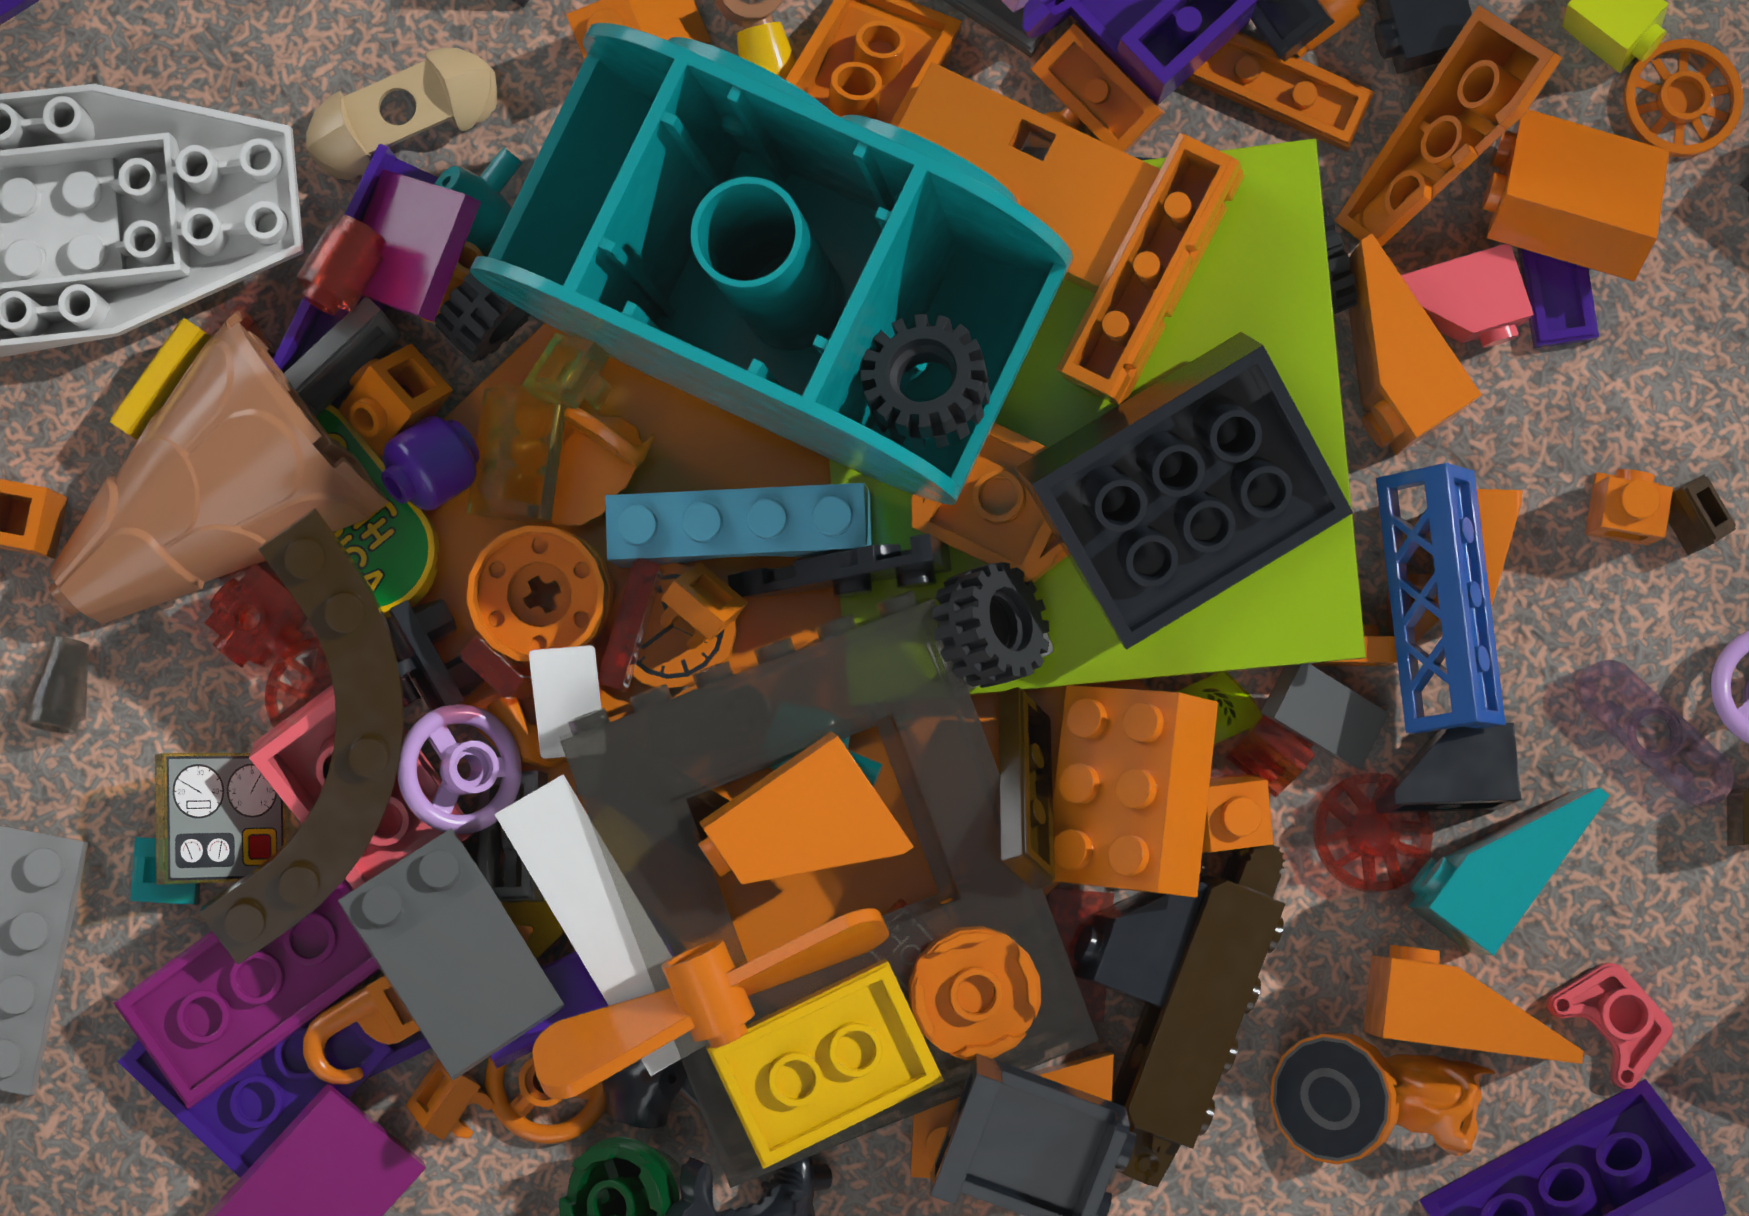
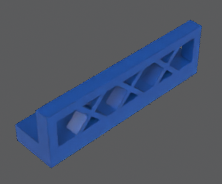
[1376,463,1506,734]

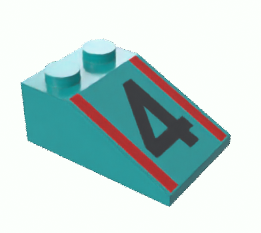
[1408,787,1610,956]

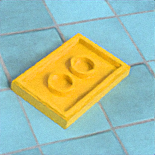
[705,958,944,1169]

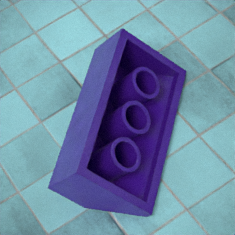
[1420,1079,1727,1216]

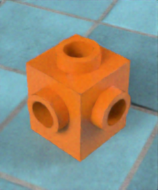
[338,343,453,457]

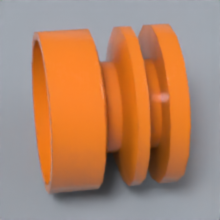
[467,525,615,662]

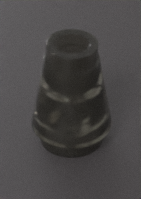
[22,637,90,735]

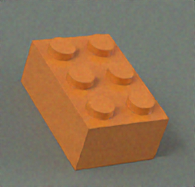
[1053,685,1218,898]

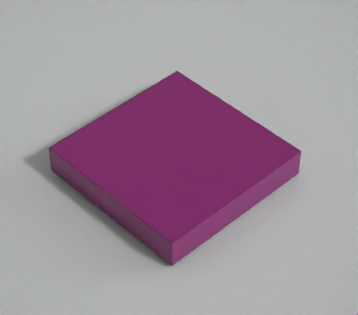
[336,169,481,322]

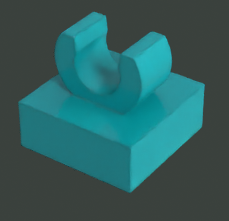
[130,837,203,905]

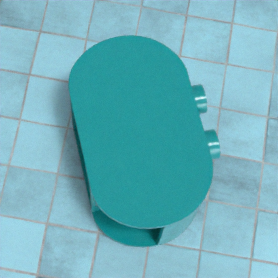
[470,23,1073,505]

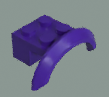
[1023,0,1258,106]

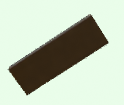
[999,687,1055,890]

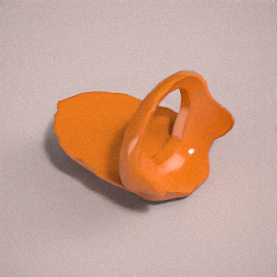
[544,393,655,527]
[1385,1054,1495,1156]

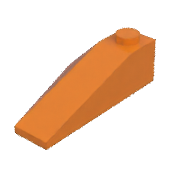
[1334,5,1562,247]

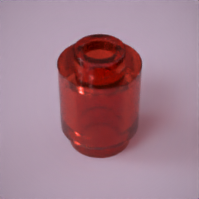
[296,215,386,316]

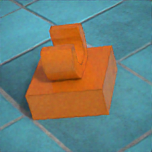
[660,561,748,650]
[405,1058,493,1141]

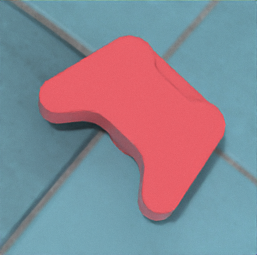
[1546,963,1673,1089]

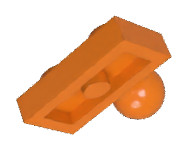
[1029,23,1166,153]

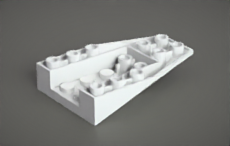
[0,84,304,358]

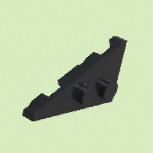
[727,534,952,599]

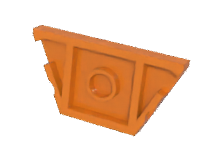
[911,422,1067,583]

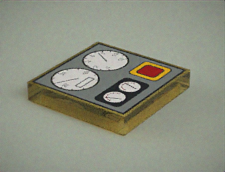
[155,753,287,885]

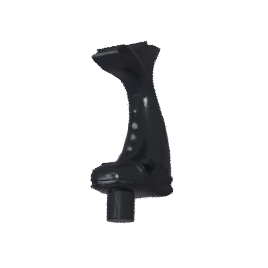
[666,1151,833,1216]

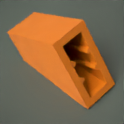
[698,731,914,884]

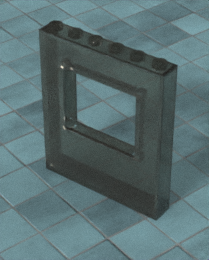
[559,590,1099,1188]

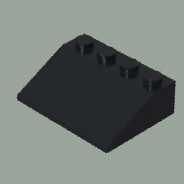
[1015,332,1353,650]

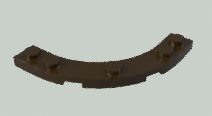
[199,508,404,965]

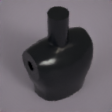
[602,1059,687,1129]

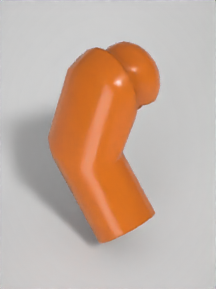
[487,693,569,769]

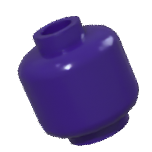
[381,416,480,511]

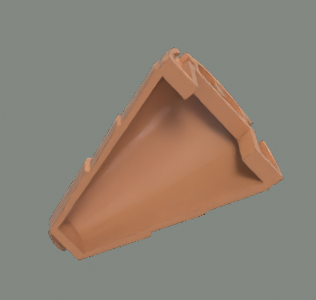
[49,310,389,624]

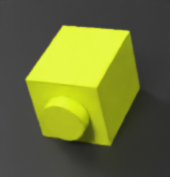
[1562,0,1669,73]

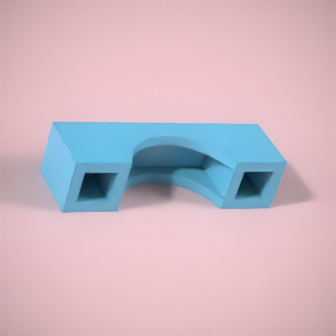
[605,483,872,568]

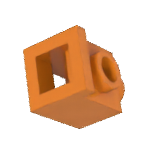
[1585,469,1673,546]

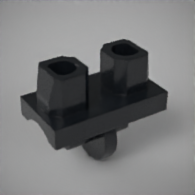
[386,599,487,711]

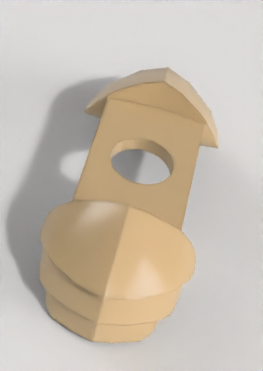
[306,48,497,180]

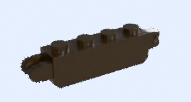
[1112,844,1285,1187]

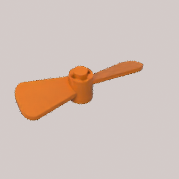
[532,908,889,1099]

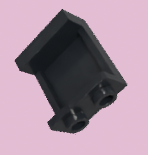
[930,1053,1136,1216]

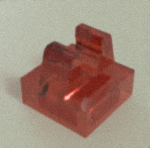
[1226,715,1315,798]

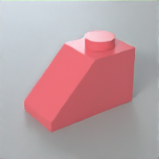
[1401,244,1534,348]

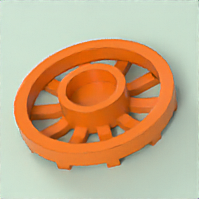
[1623,39,1744,157]

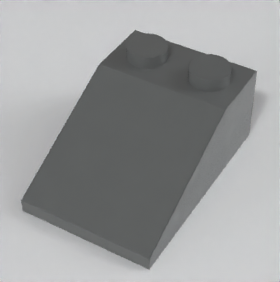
[338,828,565,1080]

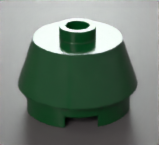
[559,1137,681,1216]

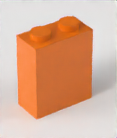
[1482,109,1670,281]

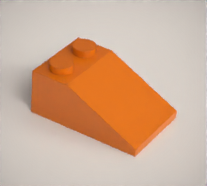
[785,0,962,127]
[1348,233,1482,455]
[1363,945,1584,1064]

